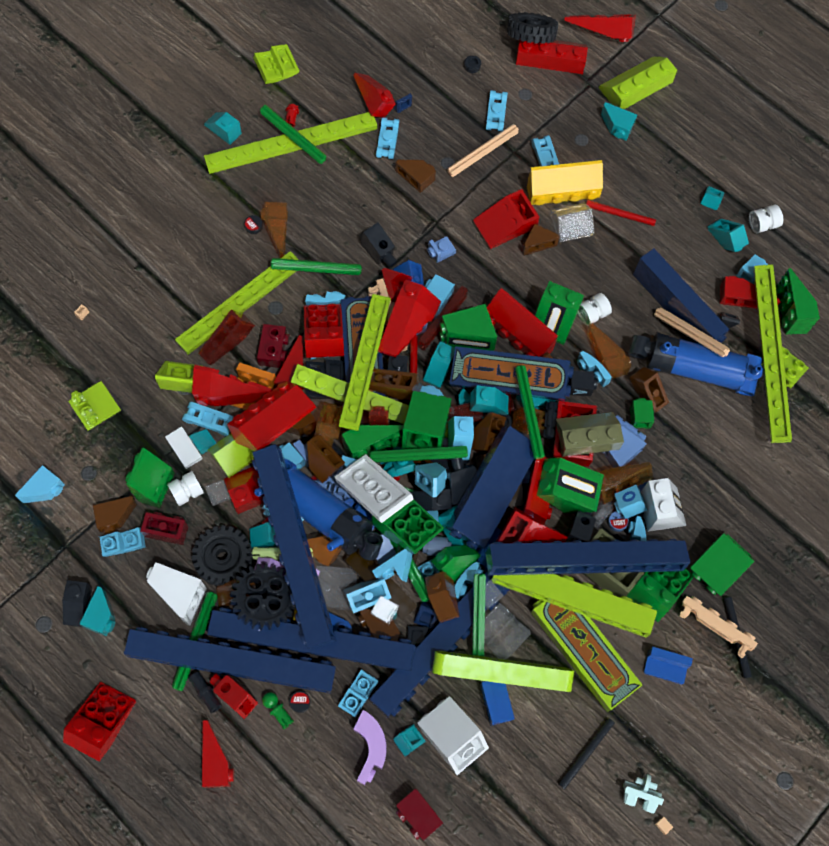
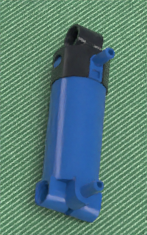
[628,332,763,396]
[254,459,383,560]

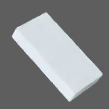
[165,427,203,469]

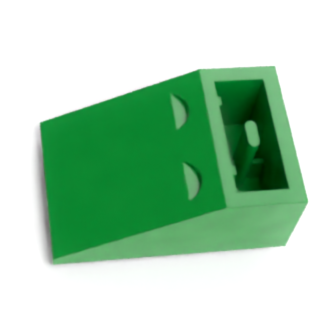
[776,268,820,335]
[342,425,404,460]
[126,448,175,509]
[372,499,444,554]
[626,569,694,622]

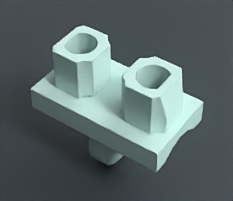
[623,774,664,814]

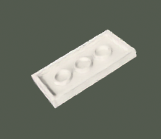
[334,454,413,523]

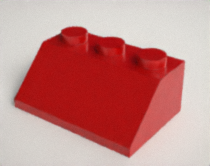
[553,401,597,467]
[523,456,552,524]

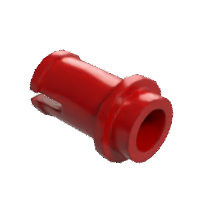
[285,104,299,128]

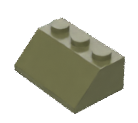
[555,412,624,457]
[584,528,644,598]

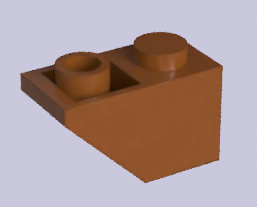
[306,533,341,566]

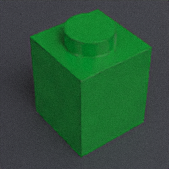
[630,398,654,428]

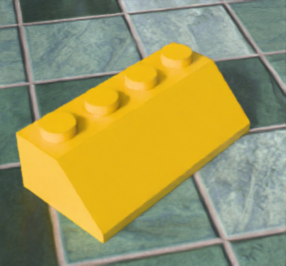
[527,160,603,205]

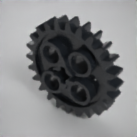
[230,563,296,630]

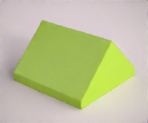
[155,361,201,393]
[207,433,255,478]

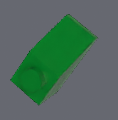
[431,545,481,582]

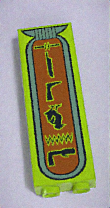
[531,600,642,712]

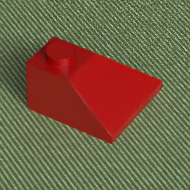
[223,467,265,514]

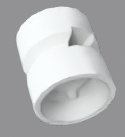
[749,204,783,234]
[578,293,612,326]
[167,471,204,506]

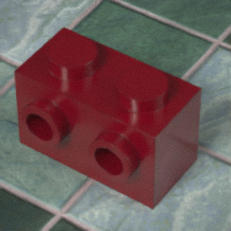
[257,324,290,368]
[140,512,189,545]
[395,788,443,841]

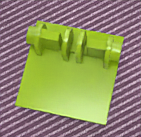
[761,347,809,389]
[68,381,121,431]

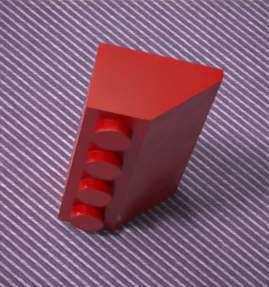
[516,39,588,74]
[487,288,558,357]
[227,381,316,451]

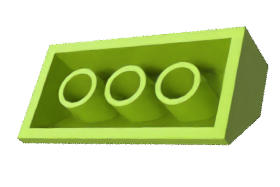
[598,56,677,109]

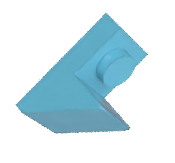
[372,549,413,582]

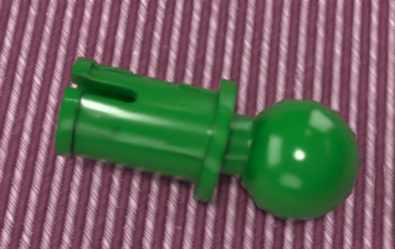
[262,692,294,730]

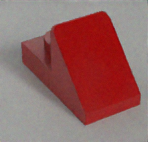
[382,268,413,302]

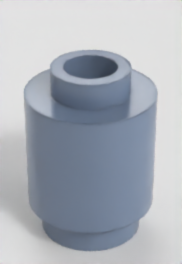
[422,536,451,556]

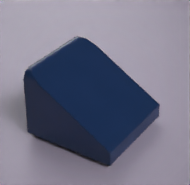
[393,93,412,113]
[414,602,438,631]

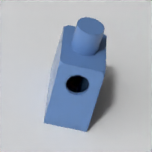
[602,426,646,473]

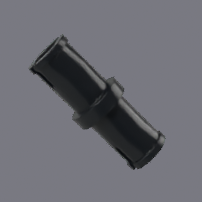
[189,672,222,714]

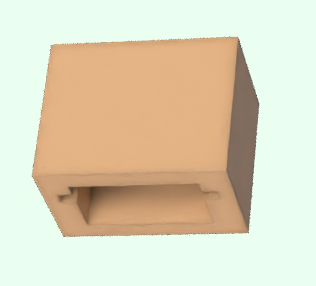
[74,304,89,320]
[655,817,673,835]

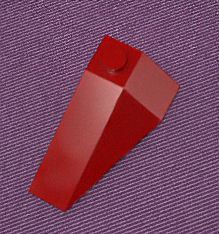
[565,14,636,42]
[378,280,441,358]
[192,365,272,407]

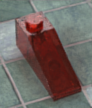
[198,309,255,365]

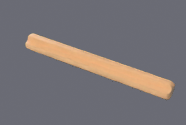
[447,124,519,177]
[654,308,730,357]

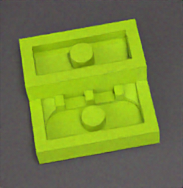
[253,44,299,84]

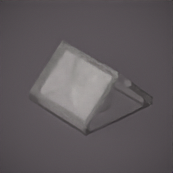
[550,203,594,242]

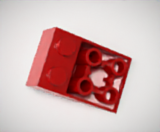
[473,189,540,249]
[304,303,344,358]
[495,507,568,544]
[63,682,136,762]

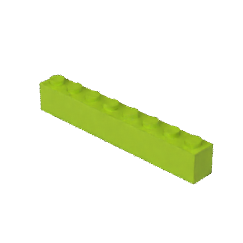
[491,574,657,638]

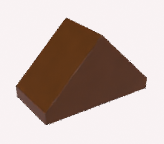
[522,224,560,256]

